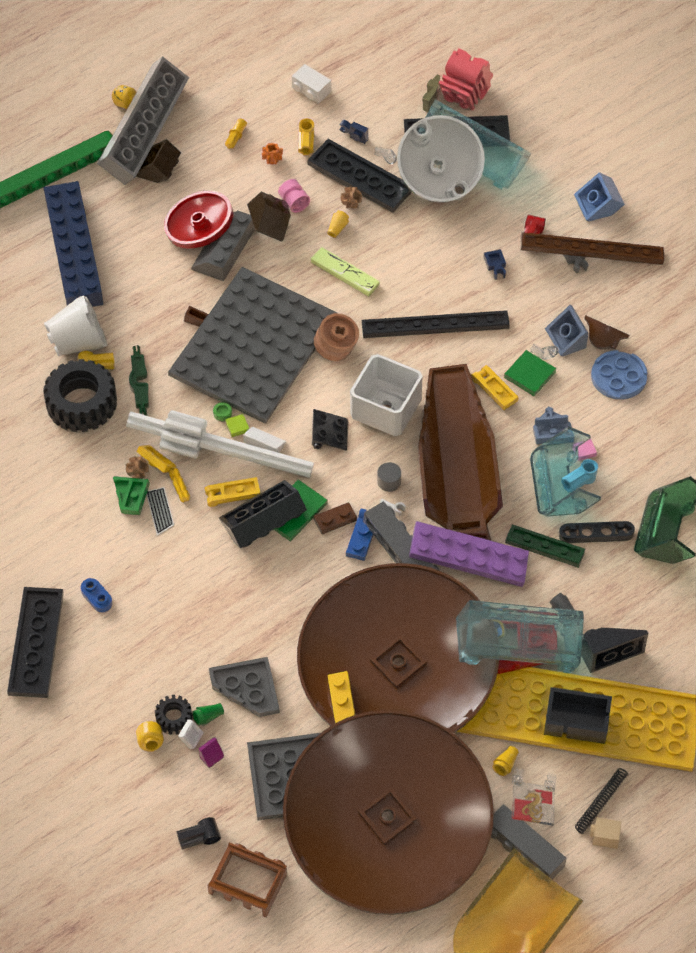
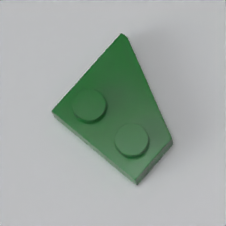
[113,476,150,515]

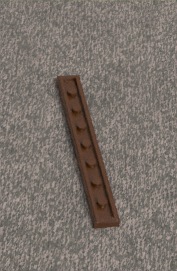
[521,232,664,265]

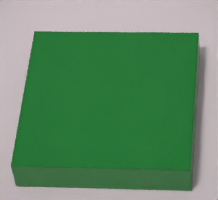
[504,350,556,396]

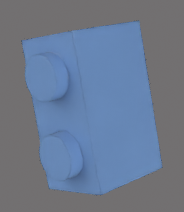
[574,172,625,222]

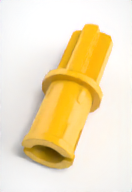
[225,118,247,149]

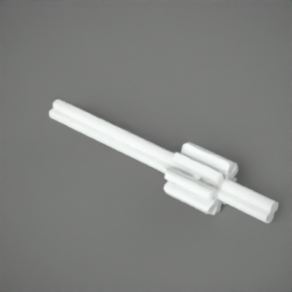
[126,410,314,478]

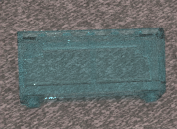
[417,99,532,190]
[456,600,584,673]

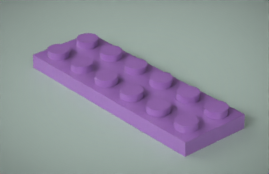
[409,521,529,587]

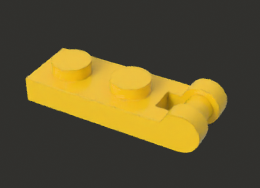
[471,365,519,410]
[205,477,261,507]

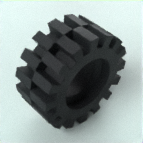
[155,695,192,735]

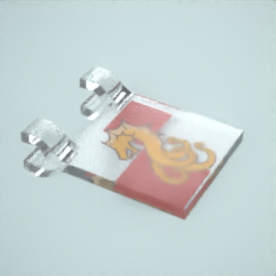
[512,768,556,826]

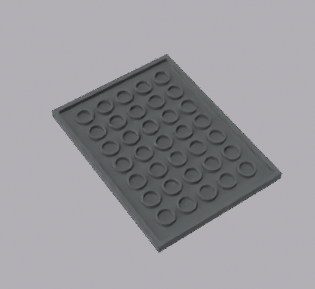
[168,267,337,424]

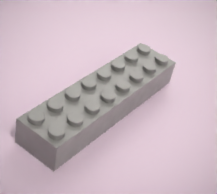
[97,56,189,185]

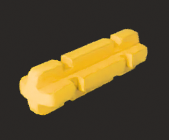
[169,468,190,503]

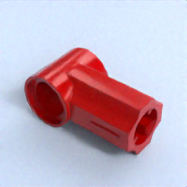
[524,214,546,234]

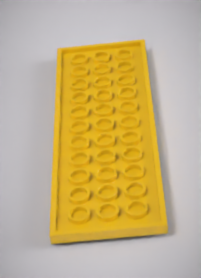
[457,667,696,772]

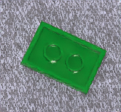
[273,479,328,542]

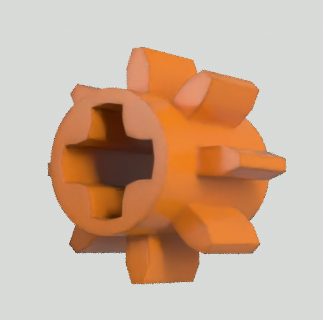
[262,143,283,165]

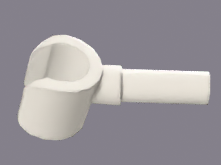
[380,499,406,517]

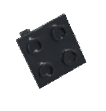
[312,409,348,451]

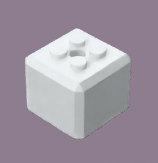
[350,354,423,436]

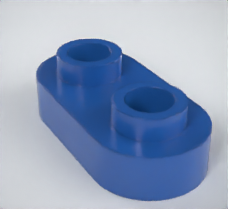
[81,578,112,612]

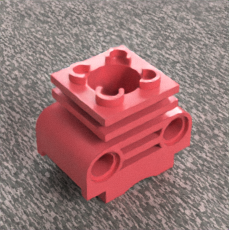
[439,48,493,111]

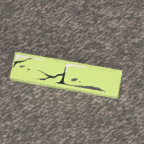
[311,247,380,297]

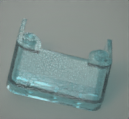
[530,426,601,517]

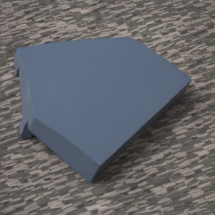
[533,406,574,444]

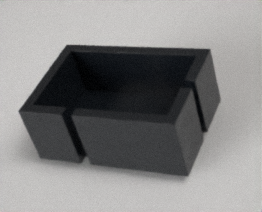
[544,687,612,744]

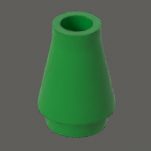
[192,703,224,726]

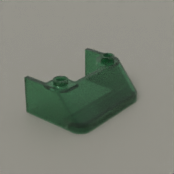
[634,476,696,564]

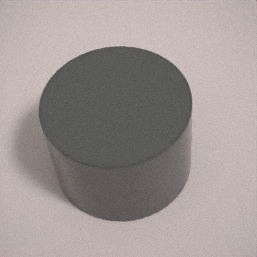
[377,462,401,492]

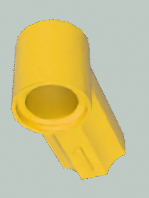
[298,118,315,155]
[77,351,115,369]

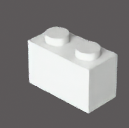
[292,64,331,104]

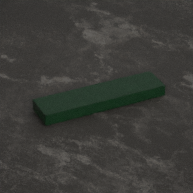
[505,524,586,568]

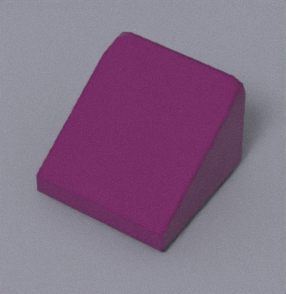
[199,737,224,768]

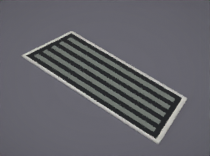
[147,487,174,535]

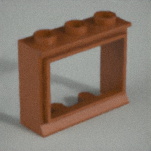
[207,842,287,918]

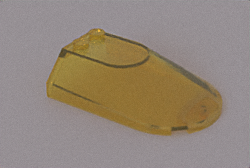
[453,848,583,953]

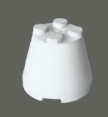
[44,296,107,356]

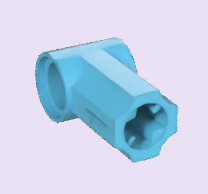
[561,459,598,493]

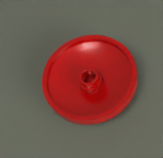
[164,191,234,249]

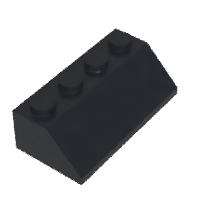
[219,480,307,548]

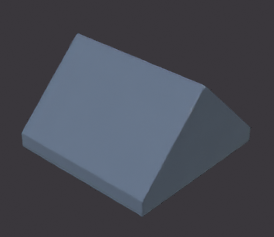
[545,305,588,356]

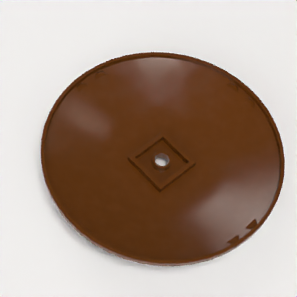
[297,563,499,733]
[283,710,494,915]

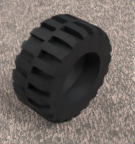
[43,359,117,432]

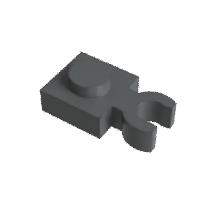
[563,255,588,273]

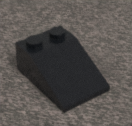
[580,627,649,673]

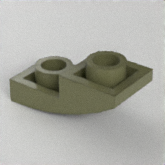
[422,74,440,113]

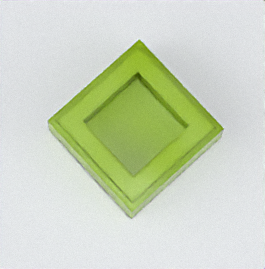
[225,414,249,437]

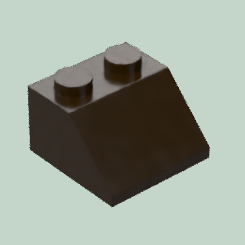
[136,139,181,183]
[247,191,291,242]

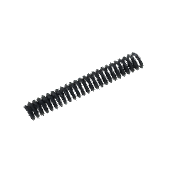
[575,768,628,834]

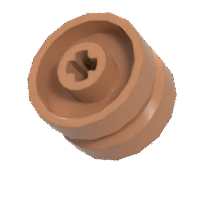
[314,313,359,361]

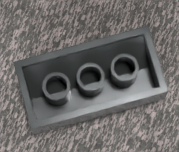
[191,210,255,281]

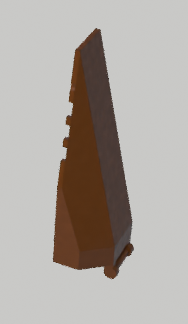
[418,364,503,537]

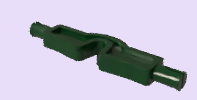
[129,345,149,416]

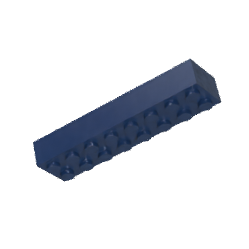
[43,181,104,307]

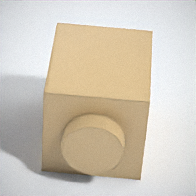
[589,817,622,849]

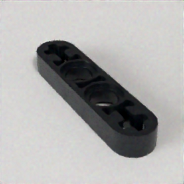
[559,521,635,543]

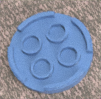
[591,350,648,400]

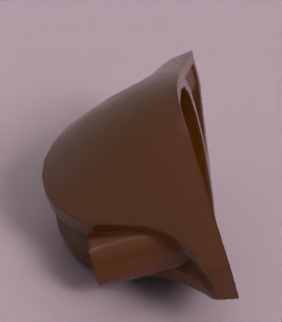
[584,315,630,350]

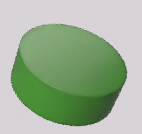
[213,402,232,422]

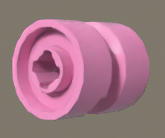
[278,179,310,213]

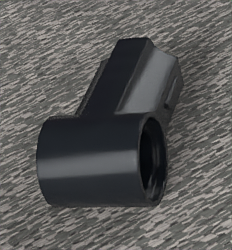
[176,817,221,850]

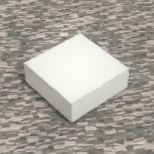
[178,720,204,749]

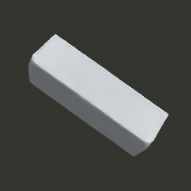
[243,427,286,453]

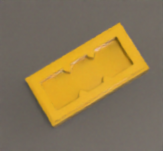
[136,445,176,473]

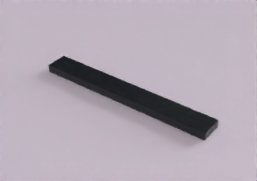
[361,310,510,338]

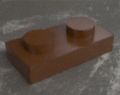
[314,502,357,535]

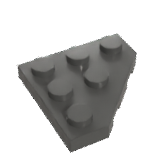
[209,657,280,717]

